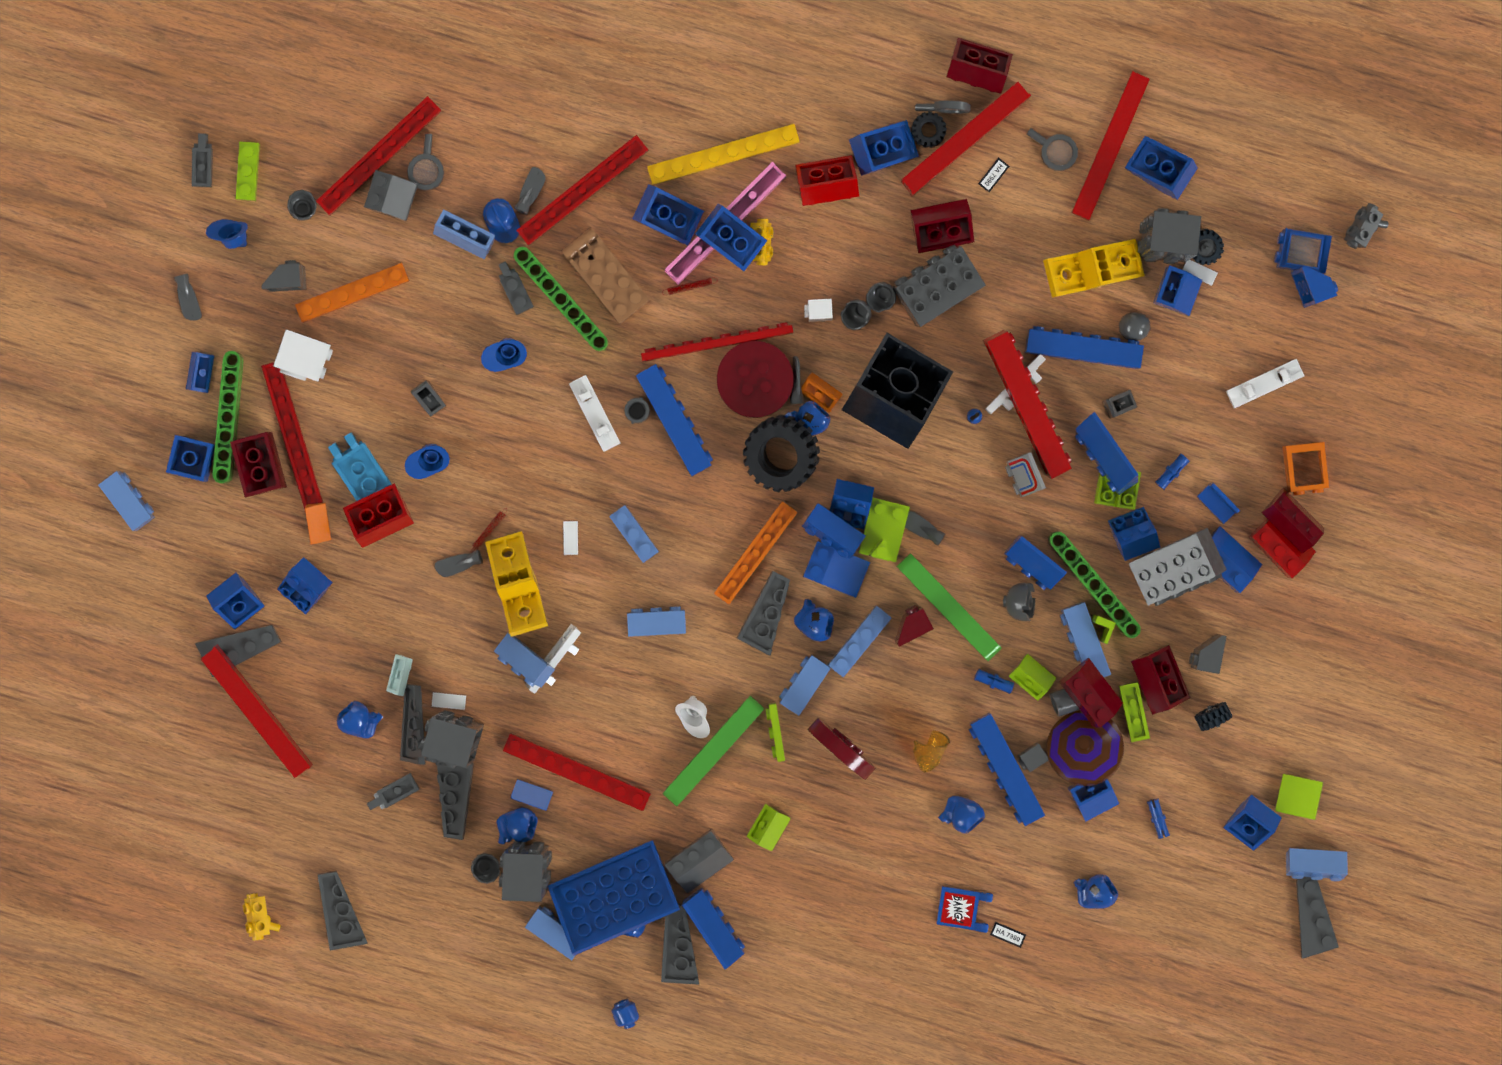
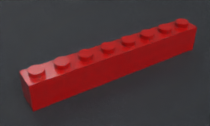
[983,330,1072,479]

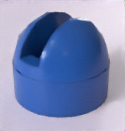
[967,409,982,424]

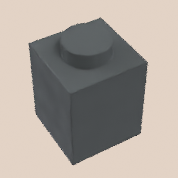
[1018,743,1049,772]

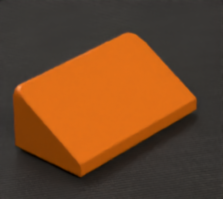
[801,372,843,413]
[305,502,331,545]

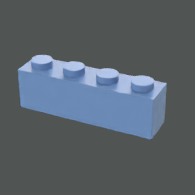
[1060,602,1111,677]
[828,605,891,677]

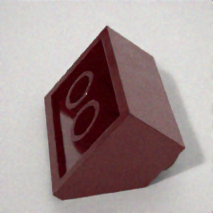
[946,38,1013,94]
[910,199,975,254]
[230,432,287,498]
[1261,488,1324,553]
[895,605,934,647]
[1131,645,1191,715]
[1059,658,1123,728]

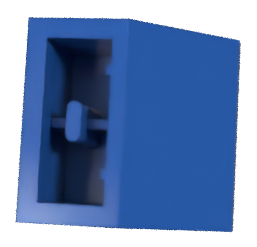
[1153,265,1202,316]
[829,479,874,529]
[1108,507,1160,561]
[277,557,333,614]
[1067,779,1119,822]

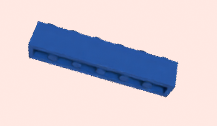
[1025,326,1144,369]
[636,364,713,476]
[968,712,1045,826]

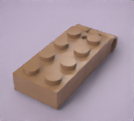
[561,227,650,324]

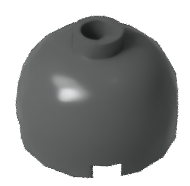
[1003,583,1035,622]

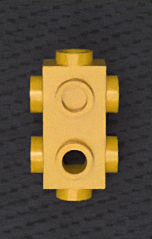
[749,219,774,265]
[243,893,281,941]

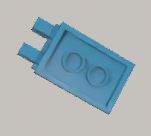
[328,432,392,501]

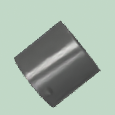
[624,397,650,424]
[1050,689,1079,717]

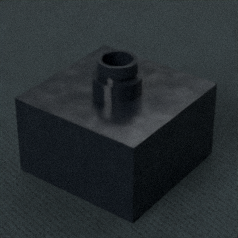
[842,333,953,449]

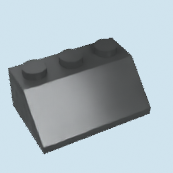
[665,829,734,893]

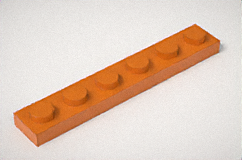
[295,263,410,323]
[714,501,798,604]

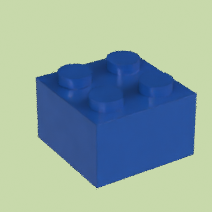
[166,435,215,482]

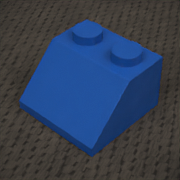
[206,572,265,629]
[1223,795,1282,851]

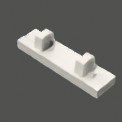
[985,354,1046,414]
[1226,359,1304,408]
[569,375,621,452]
[525,624,581,694]

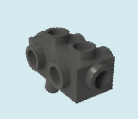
[1344,203,1389,249]

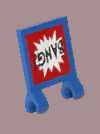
[937,886,993,933]

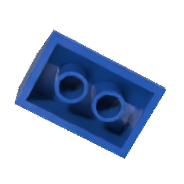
[1291,266,1338,308]
[802,503,865,559]
[1211,526,1263,593]
[1004,536,1067,590]

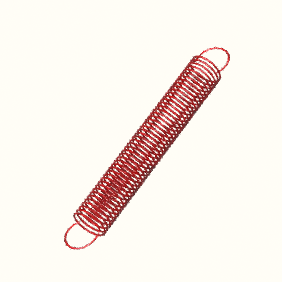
[662,277,718,295]
[471,508,507,553]

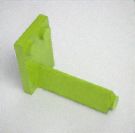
[859,498,910,562]

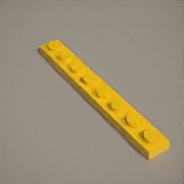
[647,124,800,185]

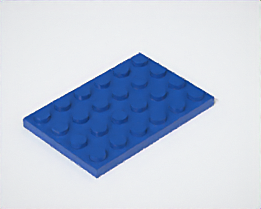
[547,840,680,956]

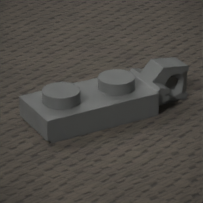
[192,133,213,187]
[499,262,534,315]
[367,773,420,810]

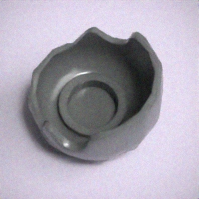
[287,190,317,221]
[866,282,896,313]
[841,299,872,330]
[1119,312,1150,341]
[471,853,500,884]

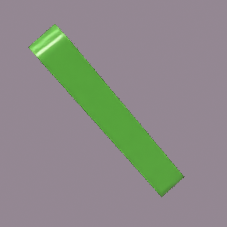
[514,247,608,352]
[212,351,244,483]
[1048,532,1141,638]
[896,553,1002,661]
[662,696,765,807]

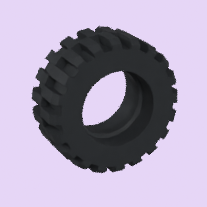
[743,415,820,492]

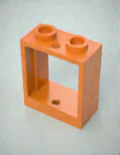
[1283,442,1329,496]

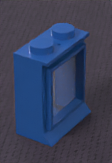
[1274,228,1332,274]

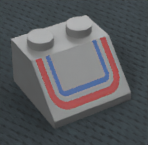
[1005,452,1046,497]

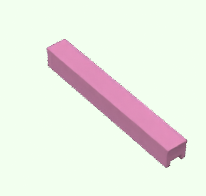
[665,162,787,285]

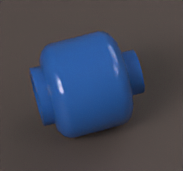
[612,999,639,1029]

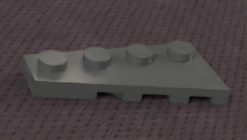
[736,570,790,656]
[195,625,282,677]
[400,684,425,765]
[436,761,474,840]
[317,871,368,951]
[1296,877,1339,959]
[661,906,699,985]

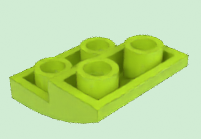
[1094,471,1141,510]
[1275,774,1323,820]

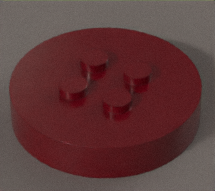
[717,341,793,418]
[808,718,876,780]

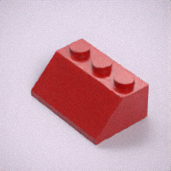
[795,155,860,206]
[343,483,414,548]
[1249,519,1316,579]

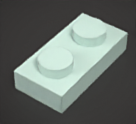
[386,654,413,696]

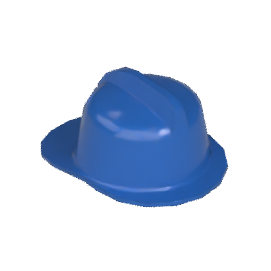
[483,198,520,243]
[206,219,248,249]
[481,338,527,372]
[404,444,450,479]

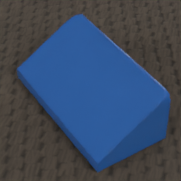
[186,352,215,393]
[510,779,553,811]

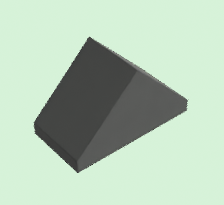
[410,380,446,417]
[1103,390,1137,419]

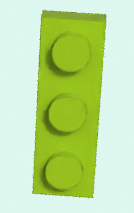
[235,142,260,201]
[1119,682,1150,742]
[766,703,785,762]

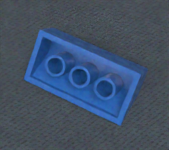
[1075,412,1138,495]
[682,888,745,969]

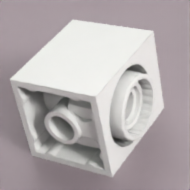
[273,330,333,381]

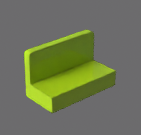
[1091,614,1116,644]
[1009,654,1056,701]
[746,804,790,851]

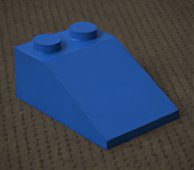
[849,120,919,176]
[1125,136,1198,200]
[632,184,704,246]
[695,204,767,271]
[803,541,870,598]

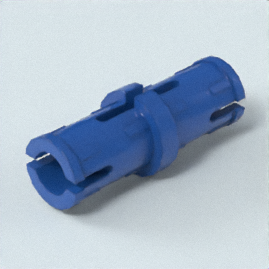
[1155,453,1190,490]
[974,669,1014,694]
[1147,798,1170,839]

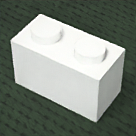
[804,299,833,322]

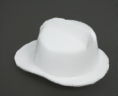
[675,696,710,738]

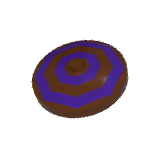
[1046,710,1124,786]

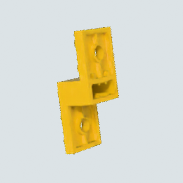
[1043,239,1145,298]
[485,531,548,637]

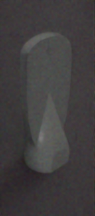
[514,167,546,215]
[174,274,202,321]
[790,356,804,404]
[905,511,945,546]
[435,550,483,577]

